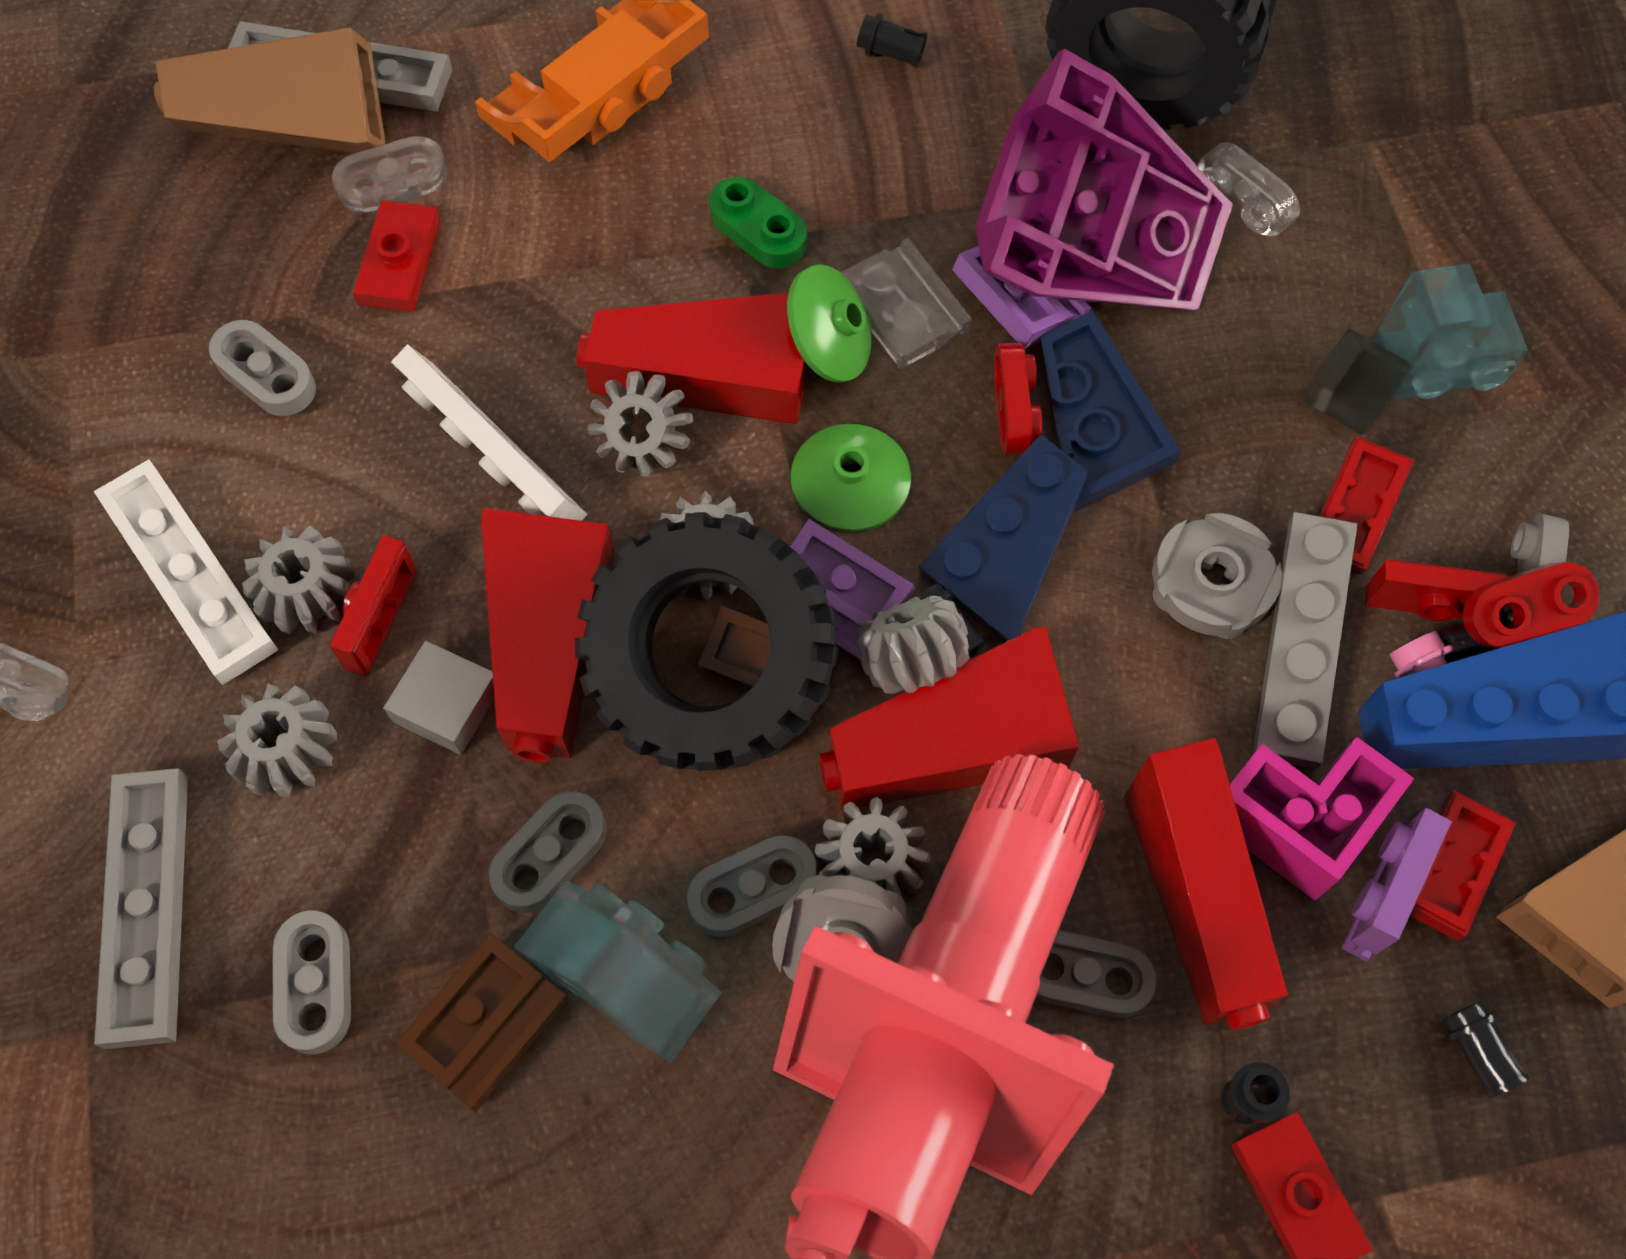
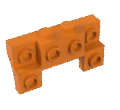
[475,0,709,163]

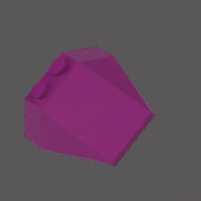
[975,49,1233,311]

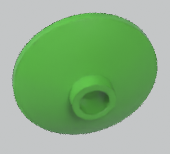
[787,265,871,383]
[791,424,911,533]

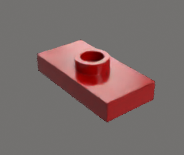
[353,200,440,312]
[1319,436,1414,574]
[329,535,418,677]
[1365,559,1510,621]
[1410,790,1516,942]
[1230,1112,1373,1259]

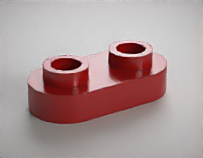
[994,343,1042,455]
[1463,562,1599,648]

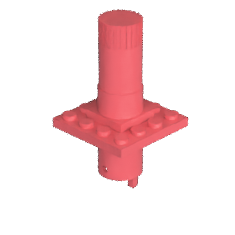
[773,754,1114,1259]

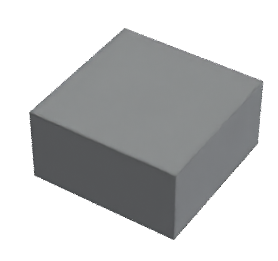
[383,640,494,755]

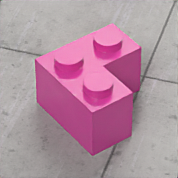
[1230,737,1415,901]

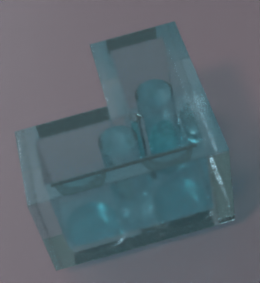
[1372,264,1528,399]
[514,881,722,1063]

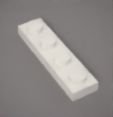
[391,344,588,521]
[94,459,278,685]

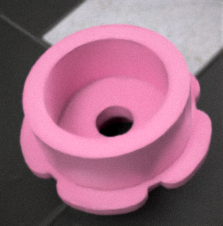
[1389,631,1454,678]

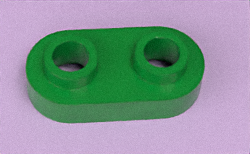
[709,177,807,268]

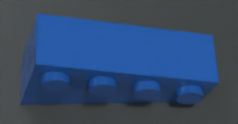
[1358,611,1626,769]

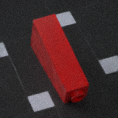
[577,293,809,425]
[481,508,614,763]
[819,627,1079,811]
[1124,738,1288,1031]

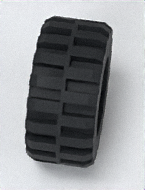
[1045,0,1277,130]
[574,512,839,771]

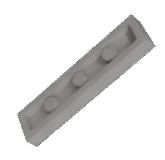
[228,21,452,112]
[1252,512,1357,769]
[94,768,188,1049]

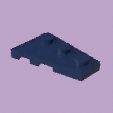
[1040,310,1180,513]
[919,435,1088,643]

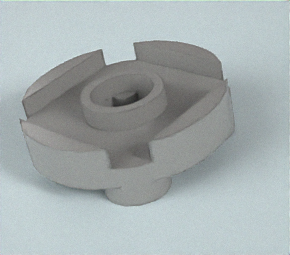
[1152,513,1283,639]
[772,875,913,982]

